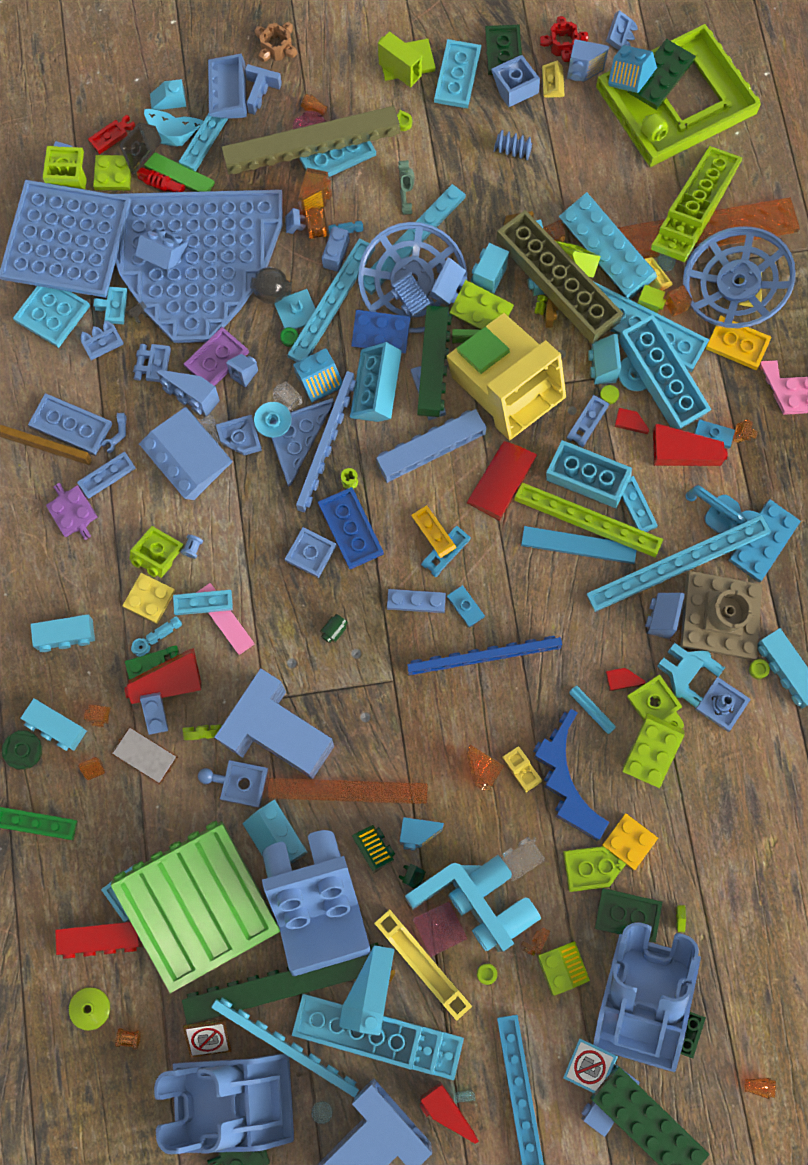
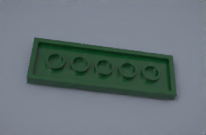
[590,1065,710,1165]

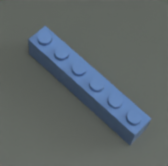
[376,409,486,483]

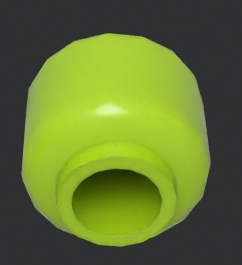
[641,114,668,141]

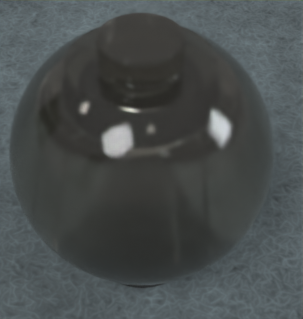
[250,267,292,304]

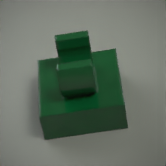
[399,864,426,889]

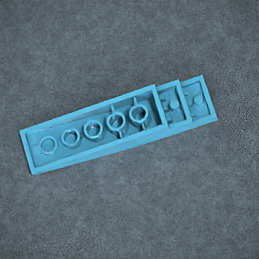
[292,994,464,1080]

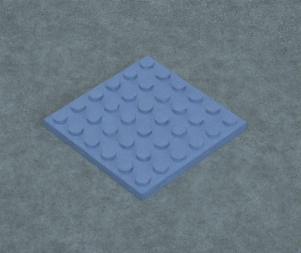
[0,180,131,298]

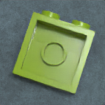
[129,526,184,578]

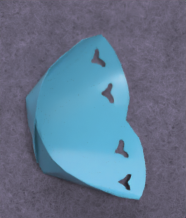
[144,109,204,147]

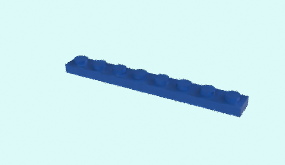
[407,636,562,676]

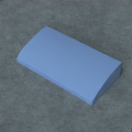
[208,54,247,118]

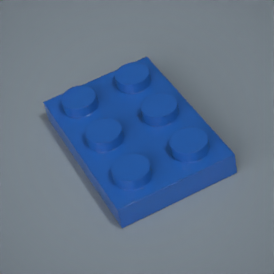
[351,310,411,354]

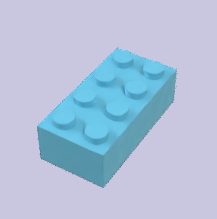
[546,440,632,508]

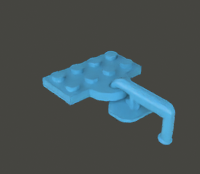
[686,485,801,582]

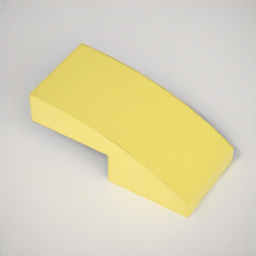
[502,746,542,793]

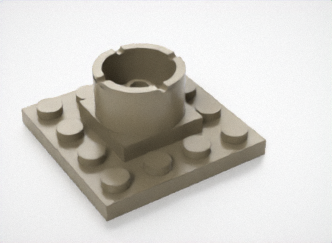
[680,571,762,660]

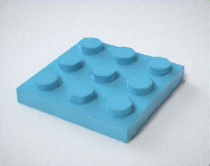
[13,286,90,348]

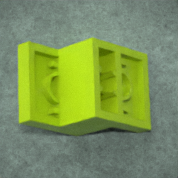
[43,146,87,190]

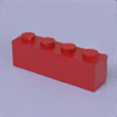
[55,922,142,959]

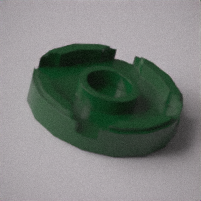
[2,730,42,770]

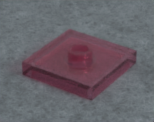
[413,901,467,958]

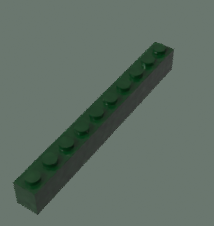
[182,942,384,1025]

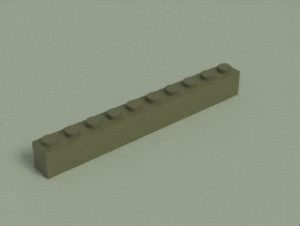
[222,106,400,174]

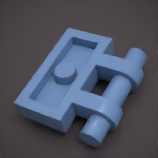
[133,344,171,382]

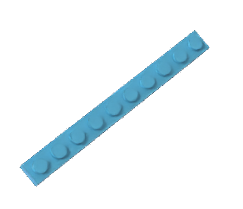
[587,515,771,612]

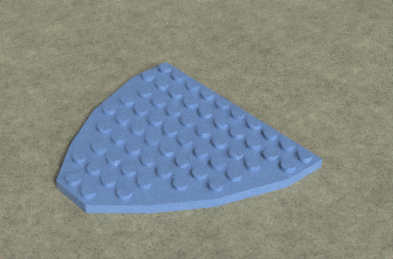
[114,190,283,343]

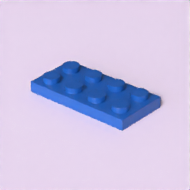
[318,487,384,570]

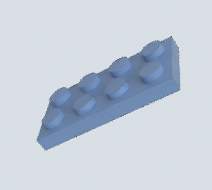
[28,393,112,456]

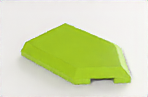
[563,846,626,892]

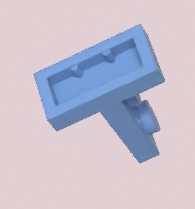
[245,64,282,115]

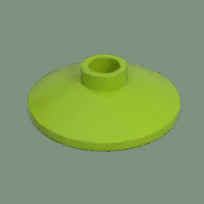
[69,988,110,1030]

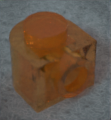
[84,704,110,727]

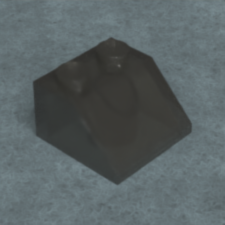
[119,122,162,175]

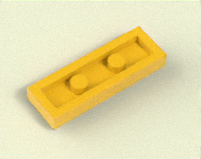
[411,505,456,558]

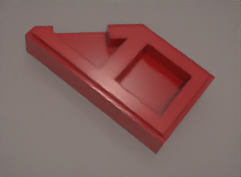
[614,408,649,435]
[605,668,646,691]

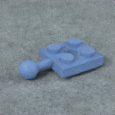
[198,760,268,808]

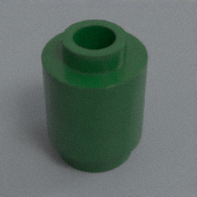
[320,614,348,643]

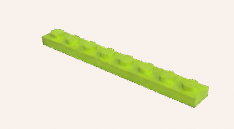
[514,482,663,558]

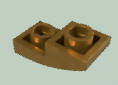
[545,299,558,328]

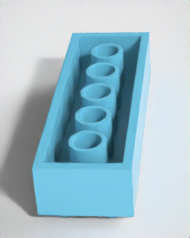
[559,192,657,300]
[618,315,712,430]

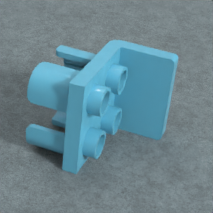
[405,855,541,952]

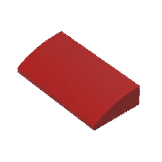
[467,441,537,521]

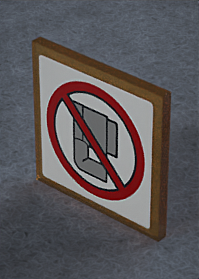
[183,1019,232,1058]

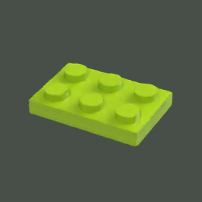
[449,280,514,330]

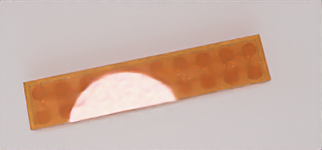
[617,197,800,259]

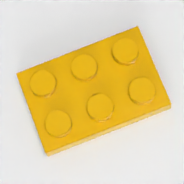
[706,315,771,371]

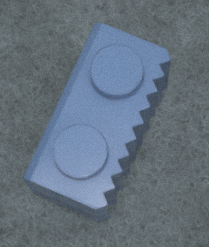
[322,227,350,272]
[391,272,431,317]

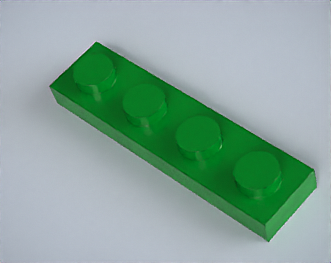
[0,807,78,841]

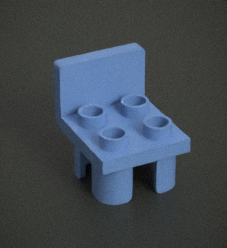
[262,830,371,976]
[593,923,701,1072]
[154,1054,294,1154]

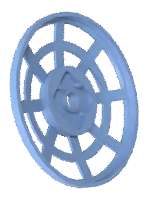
[358,222,467,333]
[683,227,796,328]

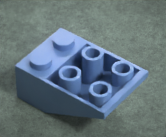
[157,370,220,417]

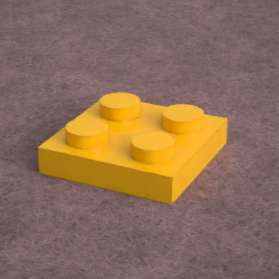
[601,813,658,870]

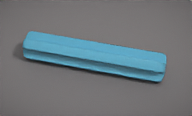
[569,686,616,734]

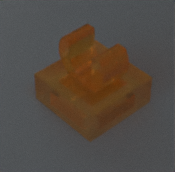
[733,419,758,443]

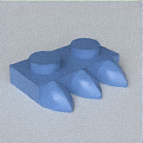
[606,10,638,51]
[81,321,124,360]

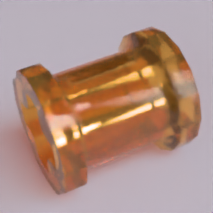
[115,1028,141,1050]

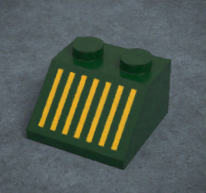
[352,825,395,874]

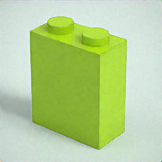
[378,31,422,88]

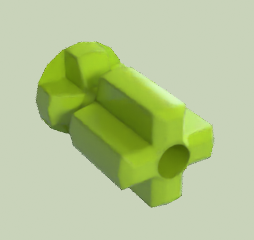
[535,295,548,315]

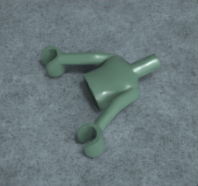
[398,160,415,215]

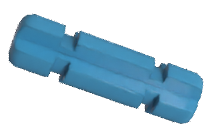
[328,221,363,234]

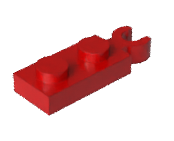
[88,115,136,155]

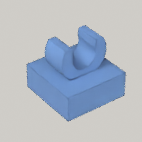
[285,208,306,234]

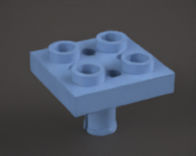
[695,677,751,732]

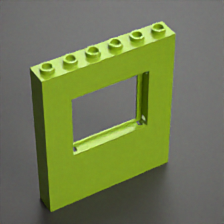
[596,24,761,168]

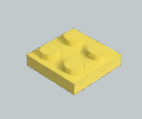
[122,573,175,624]

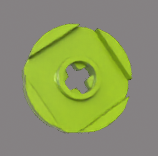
[182,724,222,740]

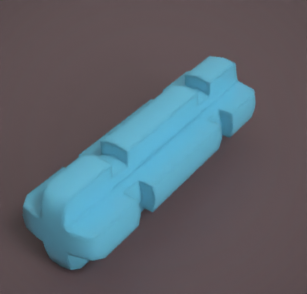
[146,616,182,645]

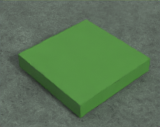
[457,326,510,374]

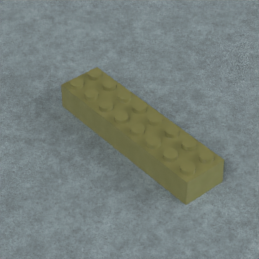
[496,210,623,344]

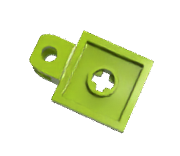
[627,674,684,729]

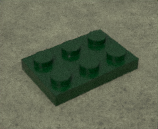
[485,24,522,75]
[594,888,663,943]

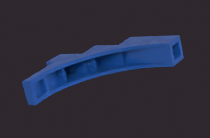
[533,709,609,841]

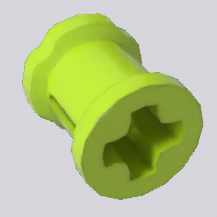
[341,468,358,489]

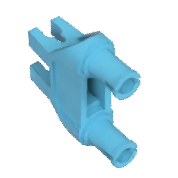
[657,643,725,708]

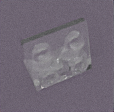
[501,837,546,882]

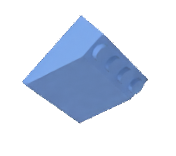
[139,407,233,500]

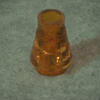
[300,94,328,116]
[745,1078,776,1099]

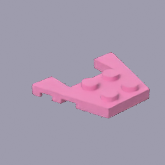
[759,360,808,415]

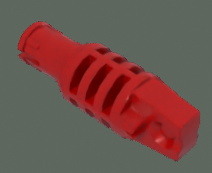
[137,167,185,192]

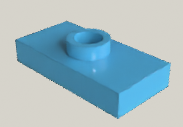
[695,420,735,449]
[447,585,485,628]

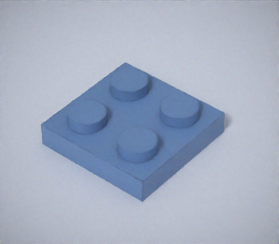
[285,527,337,578]

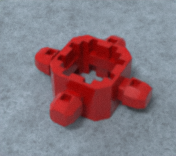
[539,16,589,62]

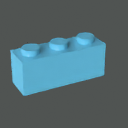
[31,614,95,652]
[21,698,87,751]

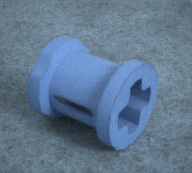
[181,535,203,559]

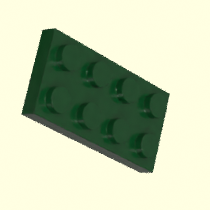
[627,38,696,110]

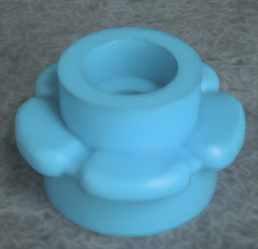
[131,638,150,657]

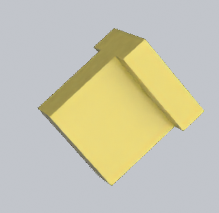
[447,313,566,441]

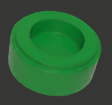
[280,327,298,347]

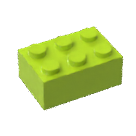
[622,713,685,788]

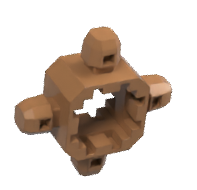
[254,22,297,62]

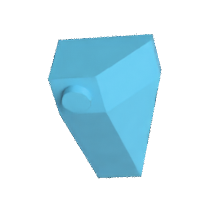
[339,945,394,1036]

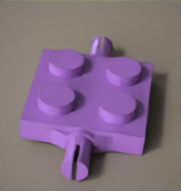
[46,483,98,540]

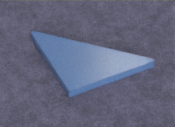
[270,398,334,486]

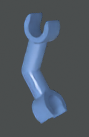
[101,413,127,453]

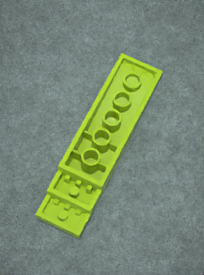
[651,146,742,262]

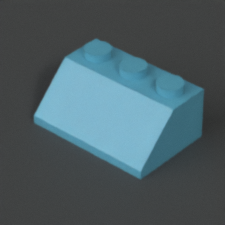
[242,799,308,863]

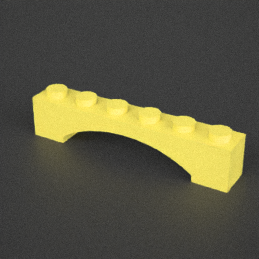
[374,910,472,1021]

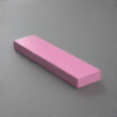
[196,583,254,655]

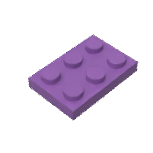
[184,327,249,386]

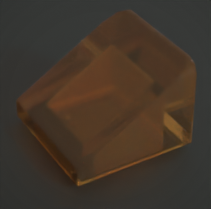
[543,220,565,242]
[78,757,105,780]

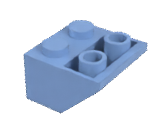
[135,227,188,270]

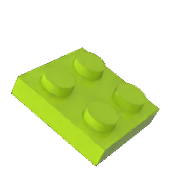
[93,155,132,191]

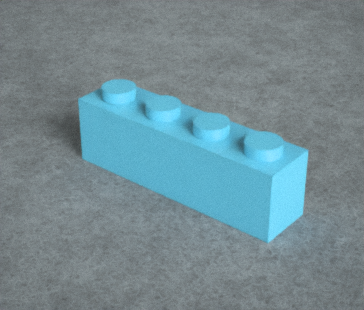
[757,628,808,709]

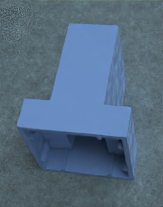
[214,668,334,780]
[317,1078,432,1165]

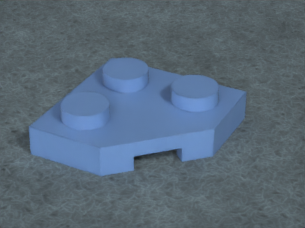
[216,415,262,456]

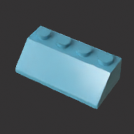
[350,342,402,422]

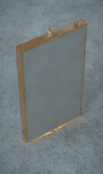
[112,727,178,784]

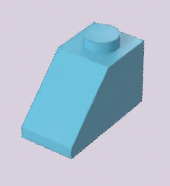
[150,79,187,110]

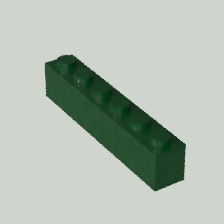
[417,305,452,417]

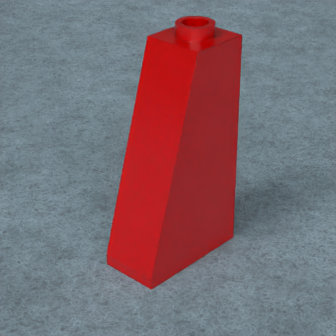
[652,424,728,466]
[125,648,202,704]

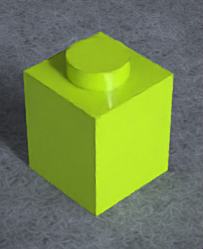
[638,285,666,313]

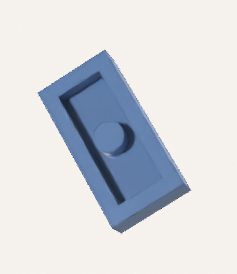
[140,692,169,735]

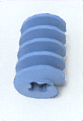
[494,130,532,160]

